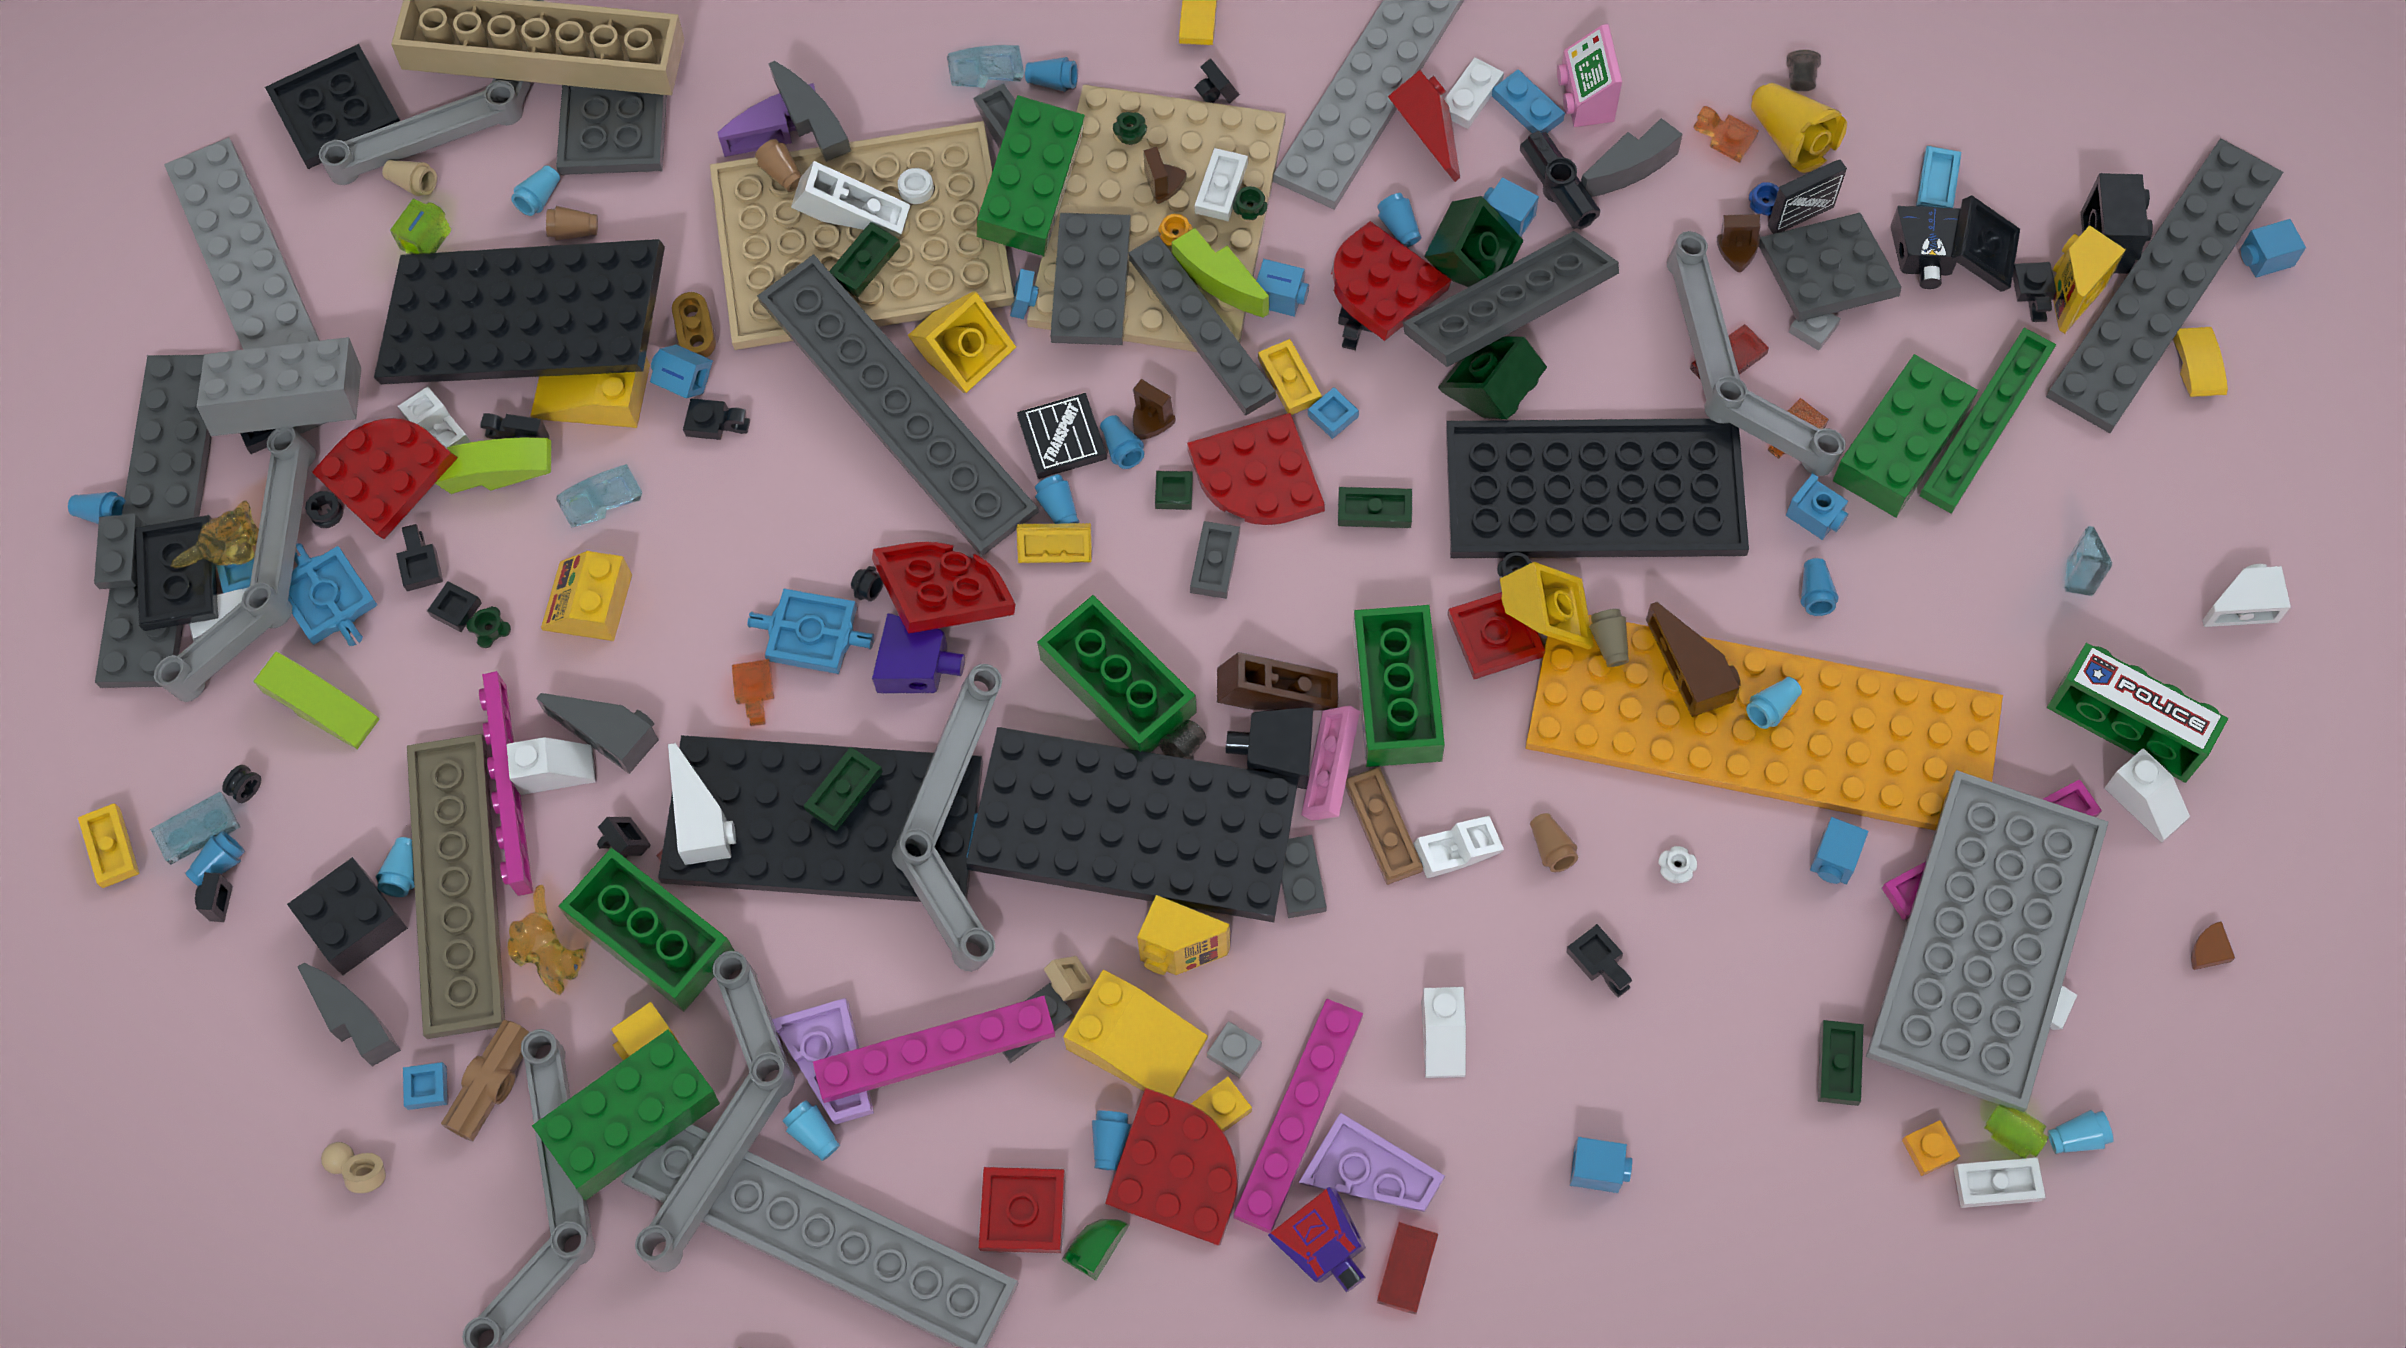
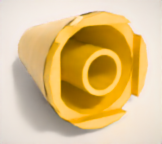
[1751,83,1847,173]

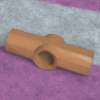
[441,1020,529,1141]

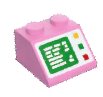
[1557,24,1622,127]

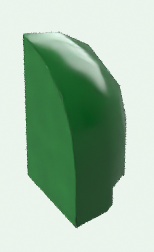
[1062,1219,1130,1280]

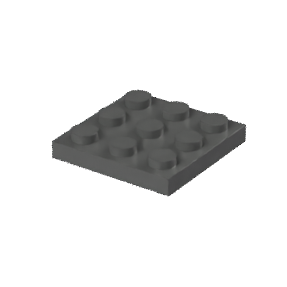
[556,85,667,175]
[1759,213,1902,322]

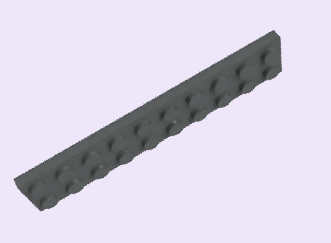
[2046,138,2284,433]
[757,254,1039,557]
[95,355,211,688]

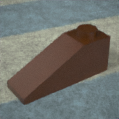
[1646,602,1741,717]
[1217,652,1338,711]

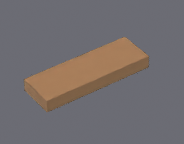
[1345,767,1423,885]

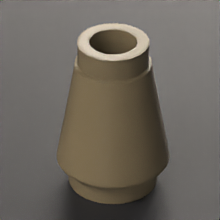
[1589,609,1629,667]

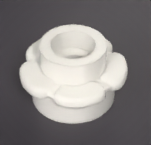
[1658,846,1697,883]

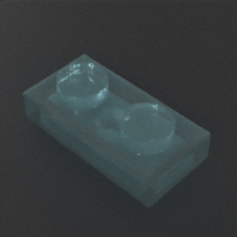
[150,792,240,865]

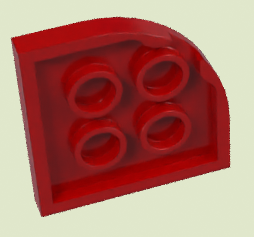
[1331,221,1452,341]
[1187,413,1325,525]
[312,418,458,539]
[872,542,1016,634]
[1105,1088,1238,1246]

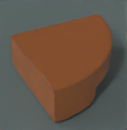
[2191,921,2235,970]

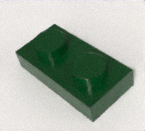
[829,222,900,297]
[1338,487,1412,528]
[804,747,883,831]
[1818,1020,1864,1106]

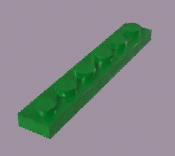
[1919,328,2057,514]

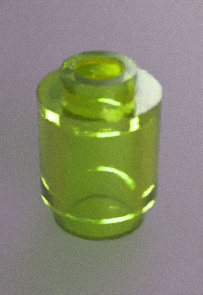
[1984,1104,2049,1159]

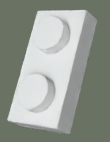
[1444,57,1504,129]
[1195,148,1248,221]
[1953,1157,2046,1208]

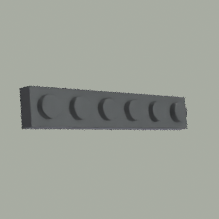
[1128,236,1276,416]

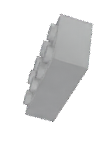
[197,337,361,436]

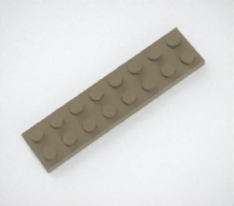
[407,734,505,1039]

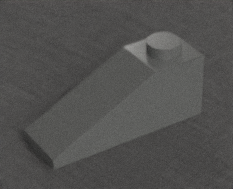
[536,693,659,774]

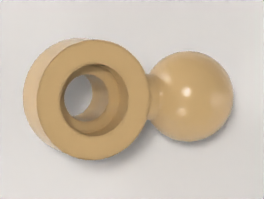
[321,1142,386,1193]

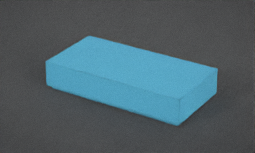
[1916,146,1962,208]

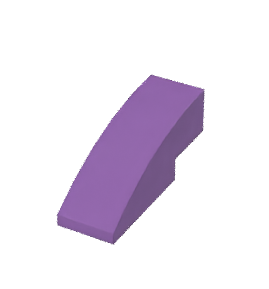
[717,83,816,157]

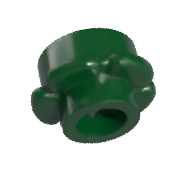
[1113,112,1147,145]
[1233,186,1268,220]

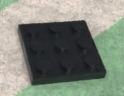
[265,44,400,169]

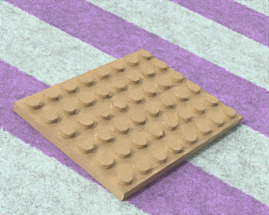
[1027,85,1285,352]
[710,121,1014,350]

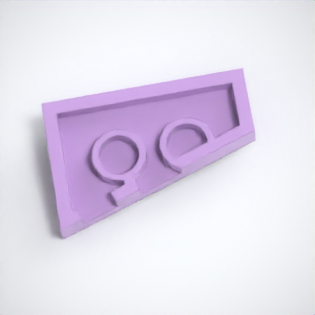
[772,998,874,1124]
[1299,1113,1445,1212]

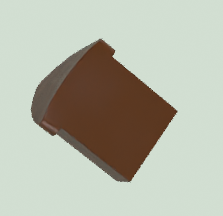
[1143,147,1187,204]
[1716,214,1760,272]
[1133,379,1176,440]

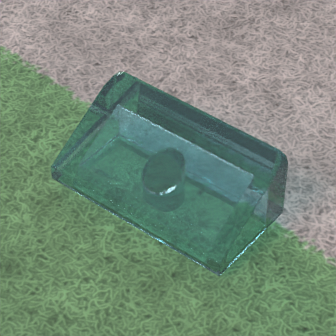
[2064,526,2112,596]

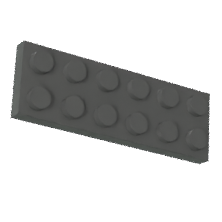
[1403,231,1619,367]

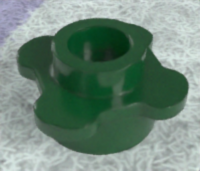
[466,606,511,648]

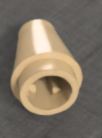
[382,160,437,197]

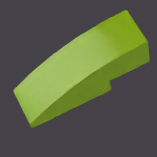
[1172,228,1269,318]
[435,438,551,494]
[253,651,380,750]

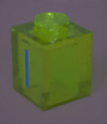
[390,198,451,254]

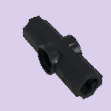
[1520,131,1600,230]

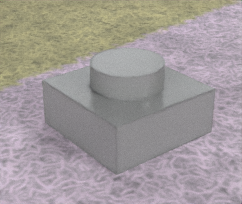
[1789,313,1841,351]
[1207,1021,1262,1078]

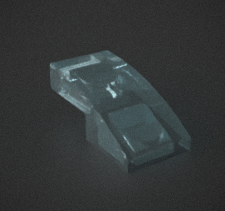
[947,45,1024,88]
[556,464,642,528]

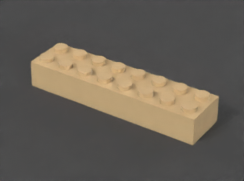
[391,0,685,96]

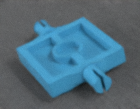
[288,543,378,646]
[747,589,874,674]

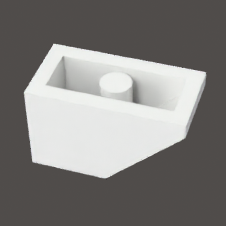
[2202,564,2291,627]
[507,737,596,795]
[2104,748,2190,843]
[1421,987,1466,1078]

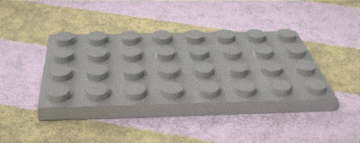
[1866,770,2109,1113]

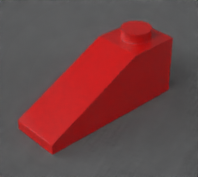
[1388,70,1460,182]

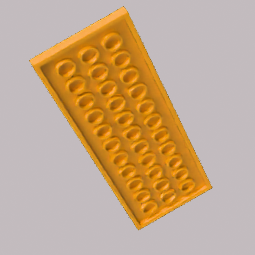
[1525,615,2003,831]

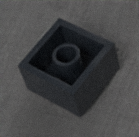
[2080,173,2153,274]
[287,857,408,975]

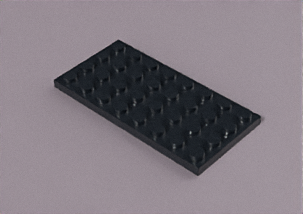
[374,239,665,384]
[1446,419,1749,558]
[966,727,1298,922]
[658,735,983,902]

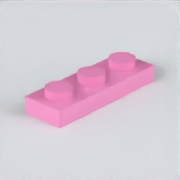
[1301,705,1360,821]

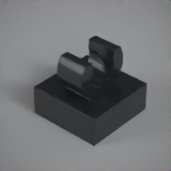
[1194,58,1240,104]
[597,817,651,858]

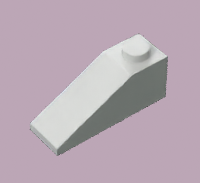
[791,161,910,237]
[668,743,736,865]

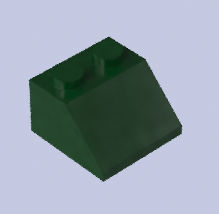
[1424,196,1524,287]
[1438,336,1547,419]

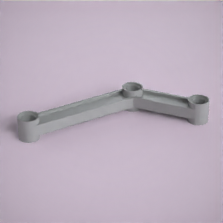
[319,0,544,185]
[1667,231,1846,476]
[154,427,316,702]
[892,664,1002,972]
[635,951,795,1272]
[462,1029,595,1348]

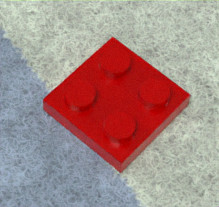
[1447,592,1545,679]
[979,1167,1065,1253]

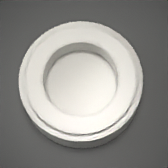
[898,168,934,204]

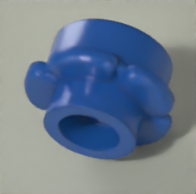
[1749,182,1779,216]

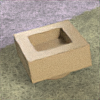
[1044,956,1094,1001]

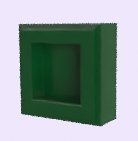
[1155,471,1193,510]

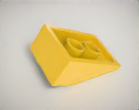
[530,356,650,428]
[1063,969,1208,1097]

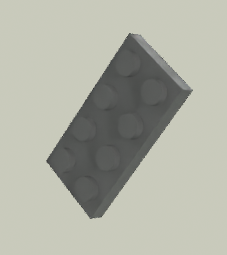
[1050,213,1131,345]

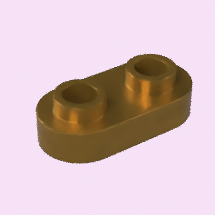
[672,292,716,357]

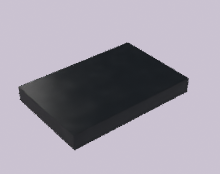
[136,515,218,631]

